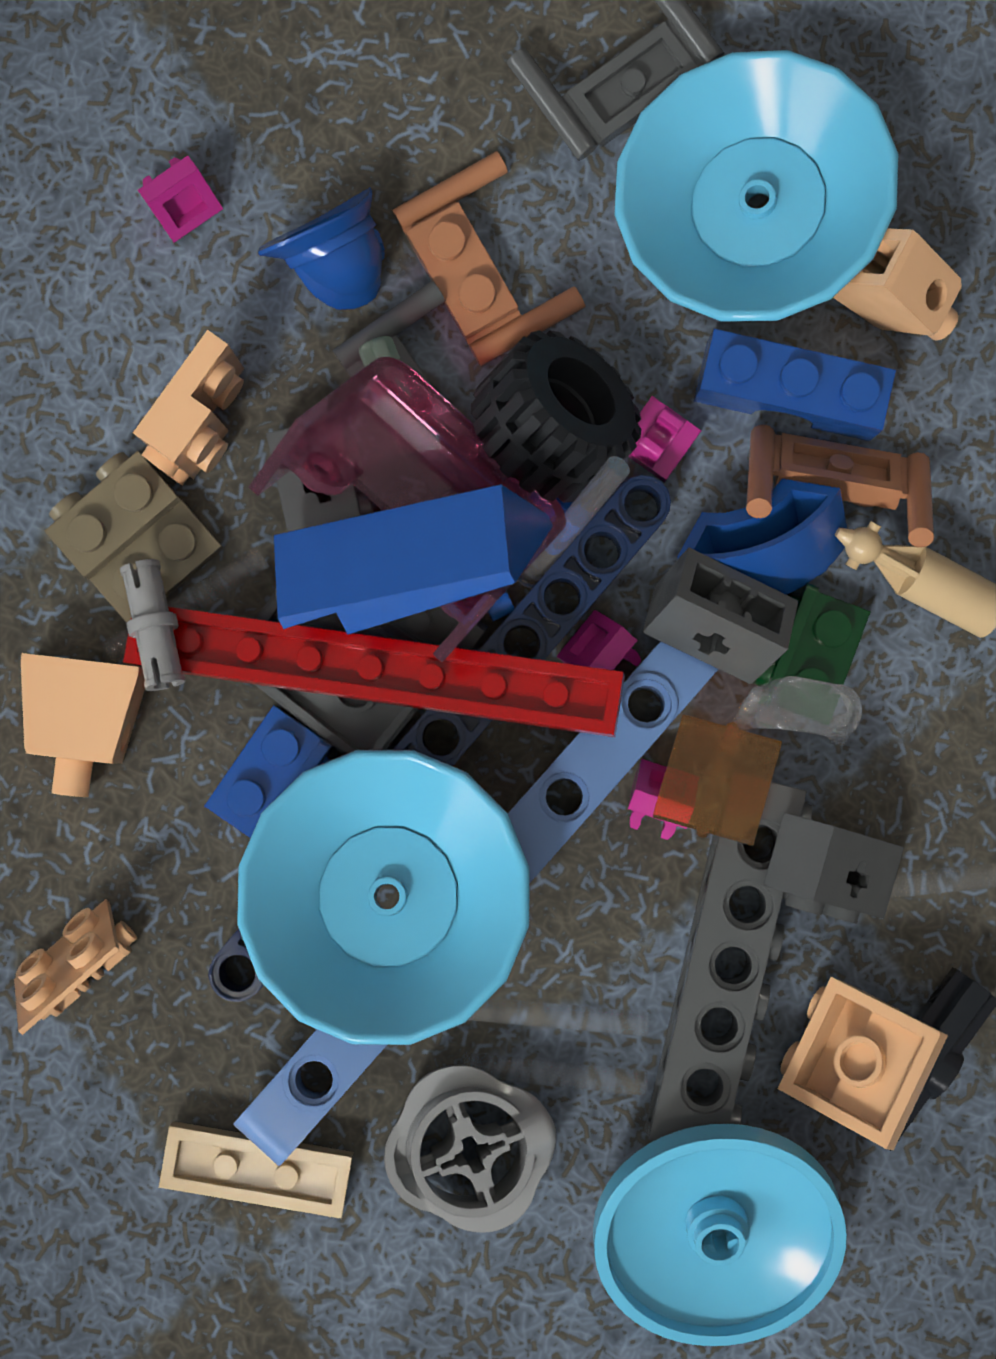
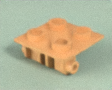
[14,899,137,1035]

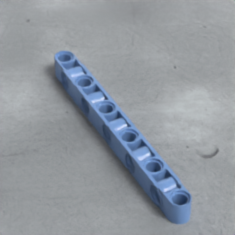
[233,641,718,1166]

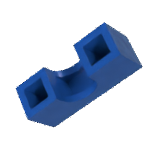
[694,329,896,441]

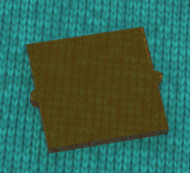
[653,714,782,846]

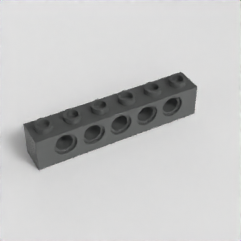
[644,773,812,1141]

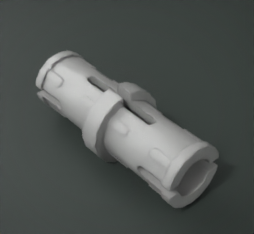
[120,559,186,691]

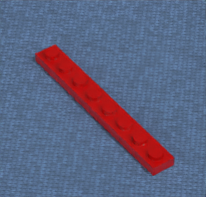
[123,607,625,737]

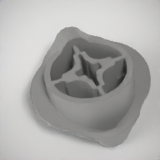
[384,1065,556,1233]

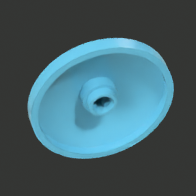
[593,1124,847,1346]

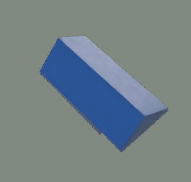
[274,484,553,634]

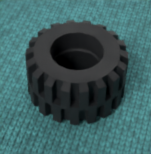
[471,330,642,503]

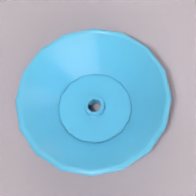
[614,50,899,322]
[237,750,530,1045]

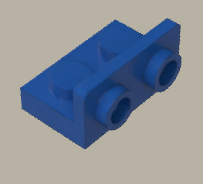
[204,705,334,838]

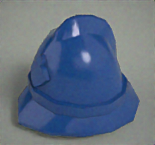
[258,187,385,310]

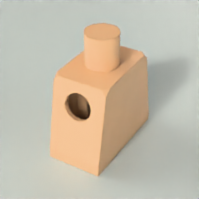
[833,228,962,341]
[21,653,145,797]

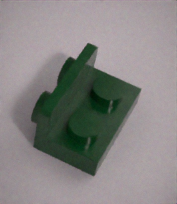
[753,583,871,726]

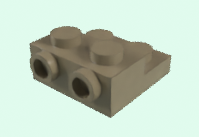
[44,451,224,623]

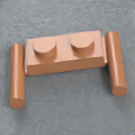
[392,151,585,366]
[746,425,934,548]

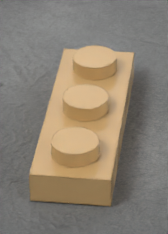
[158,1121,354,1219]

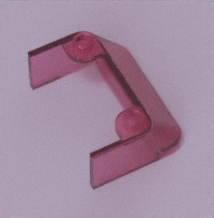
[248,357,566,662]

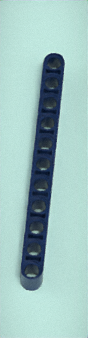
[208,475,671,1002]

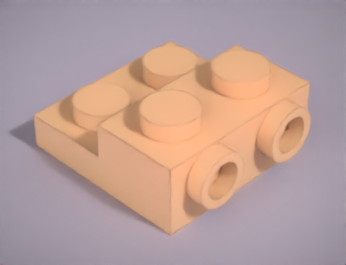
[133,330,244,486]
[777,977,948,1150]

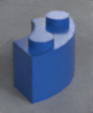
[677,479,847,595]

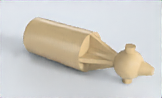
[835,521,996,638]

